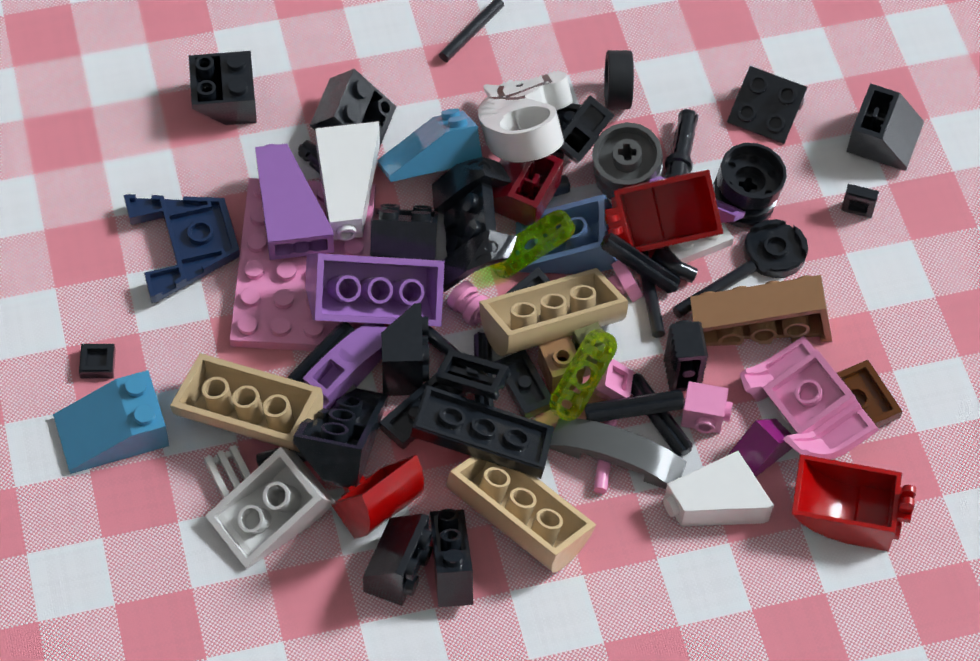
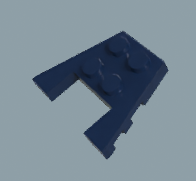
[124,194,240,303]

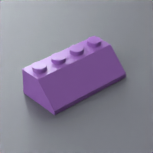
[305,253,445,327]

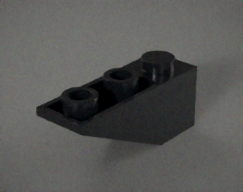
[430,509,473,607]

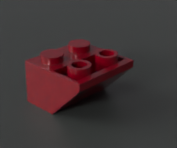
[492,154,564,229]

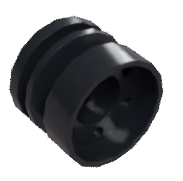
[713,143,787,228]

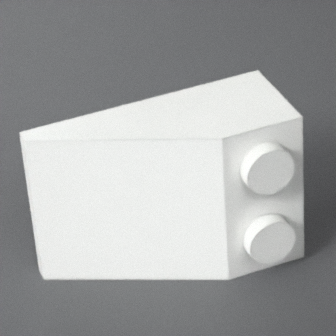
[205,447,335,569]

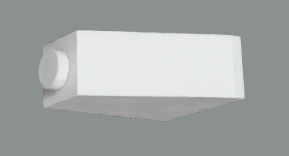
[663,451,774,527]

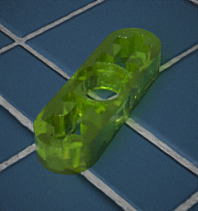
[490,210,575,278]
[550,329,617,421]

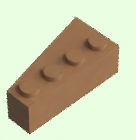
[690,275,832,346]

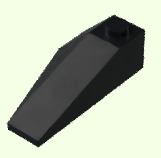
[293,388,389,487]

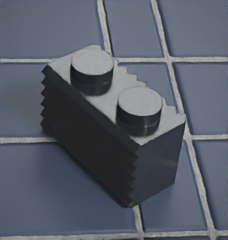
[663,320,708,391]

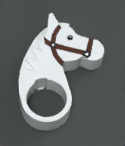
[478,71,573,162]

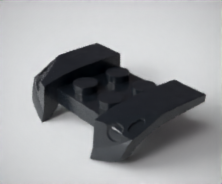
[432,157,517,292]

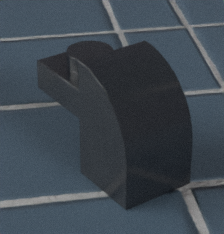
[559,95,614,164]

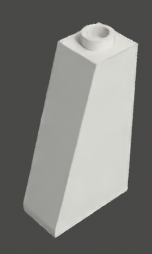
[315,121,380,241]

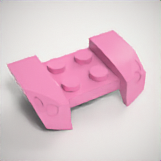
[740,336,879,459]

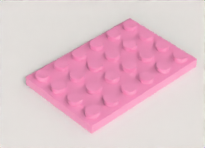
[230,178,376,351]

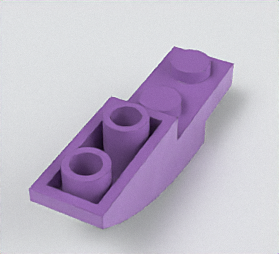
[303,323,387,410]

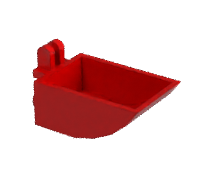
[605,170,724,252]
[792,454,916,551]
[331,455,424,539]

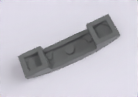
[549,418,687,489]

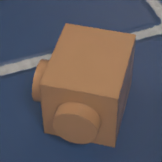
[537,336,584,394]

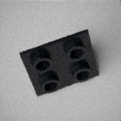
[727,66,808,144]

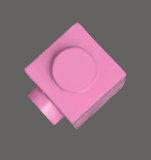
[681,381,733,433]

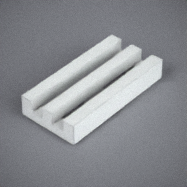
[204,445,250,499]

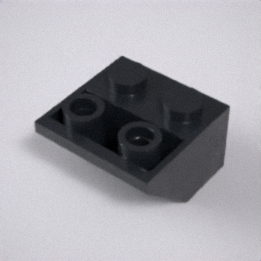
[188,51,257,125]
[310,69,397,149]
[846,83,924,171]
[370,204,438,260]
[381,303,430,396]
[363,514,433,606]

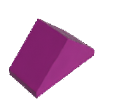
[727,418,792,477]

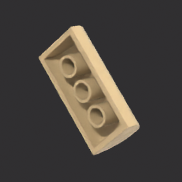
[479,268,628,356]
[170,353,323,452]
[446,457,596,573]

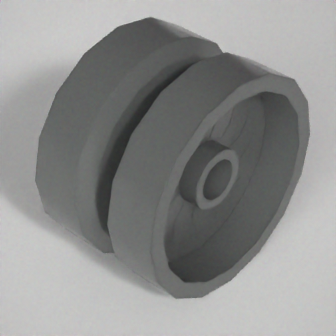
[592,122,663,200]

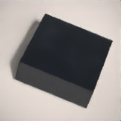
[841,184,879,218]
[79,344,116,378]

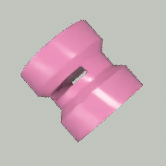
[447,281,488,326]

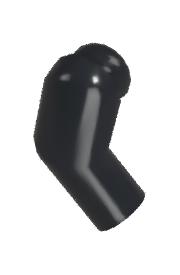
[651,248,698,283]

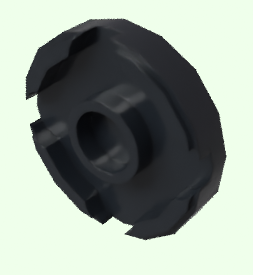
[743,219,808,278]

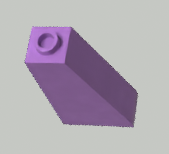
[255,143,334,260]

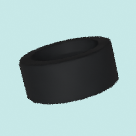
[604,50,634,109]

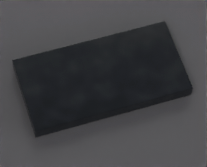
[410,385,554,479]

